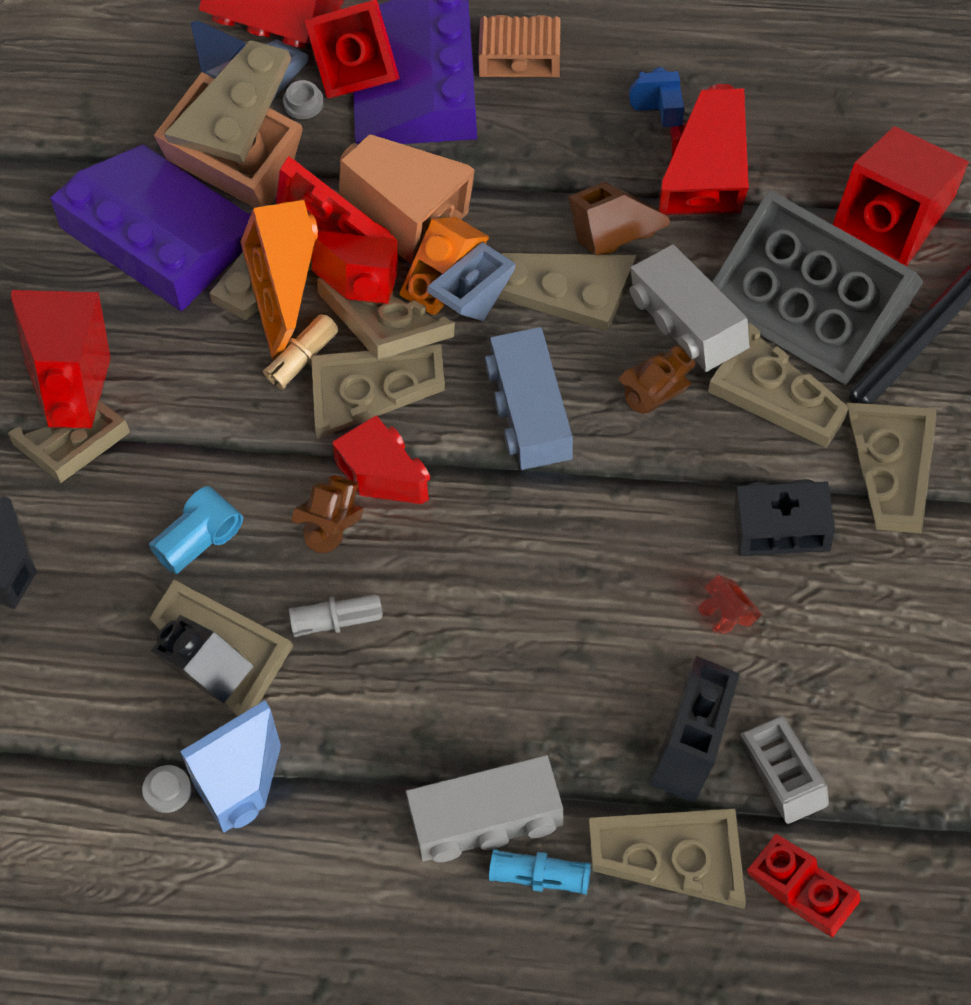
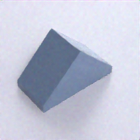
[427,242,516,321]

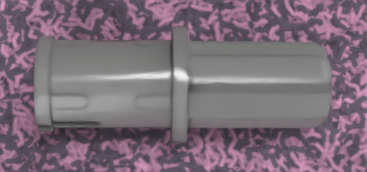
[289,594,383,637]

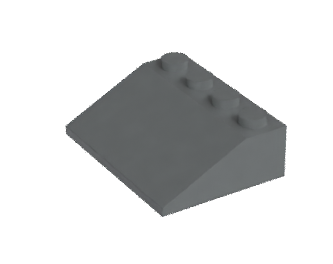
[712,189,923,386]

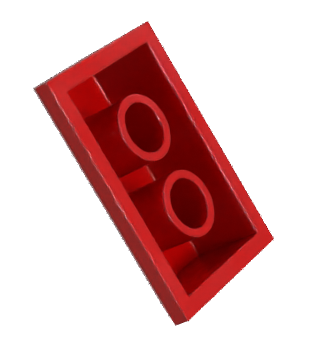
[199,0,344,48]

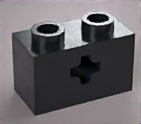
[734,479,835,556]

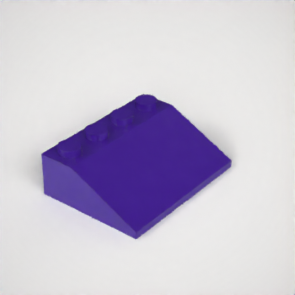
[353,0,477,144]
[50,144,251,312]

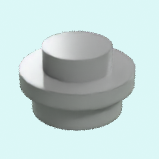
[283,80,324,119]
[142,765,191,813]

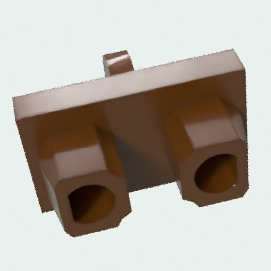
[618,345,696,414]
[291,475,364,553]

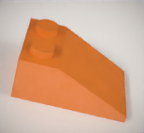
[241,200,318,360]

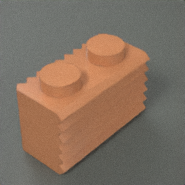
[479,15,561,77]

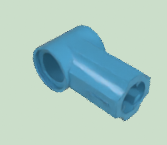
[149,486,243,575]

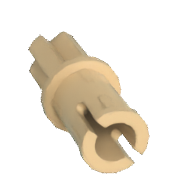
[263,314,338,390]

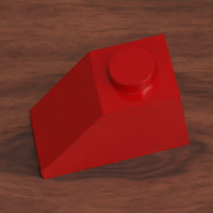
[312,231,398,304]

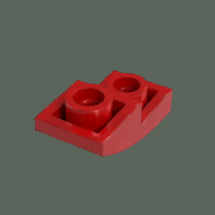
[747,834,861,938]

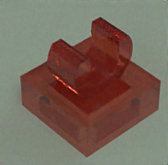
[698,575,762,634]

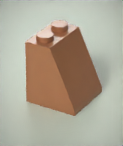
[339,134,475,265]

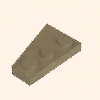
[498,253,637,331]
[708,323,848,448]
[150,580,293,717]
[589,809,746,909]

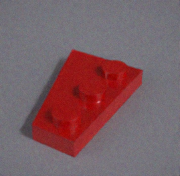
[275,156,396,239]

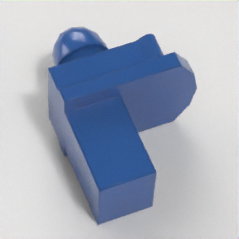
[628,67,684,127]

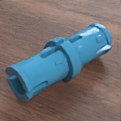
[489,849,591,895]

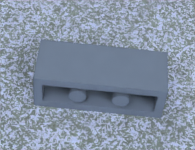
[484,327,573,470]

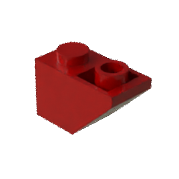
[332,415,430,505]

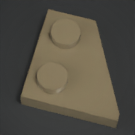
[8,401,130,483]

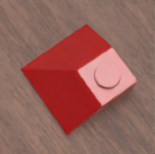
[304,0,400,99]

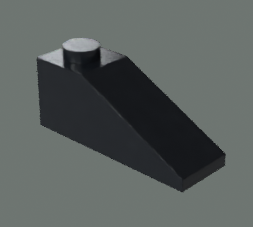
[650,656,740,803]

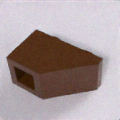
[568,182,670,256]

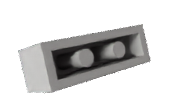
[630,244,750,372]
[406,755,563,862]

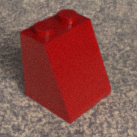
[658,84,749,215]
[832,126,969,267]
[10,290,111,428]

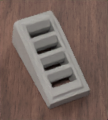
[740,716,829,824]

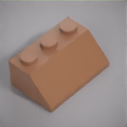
[154,72,303,208]

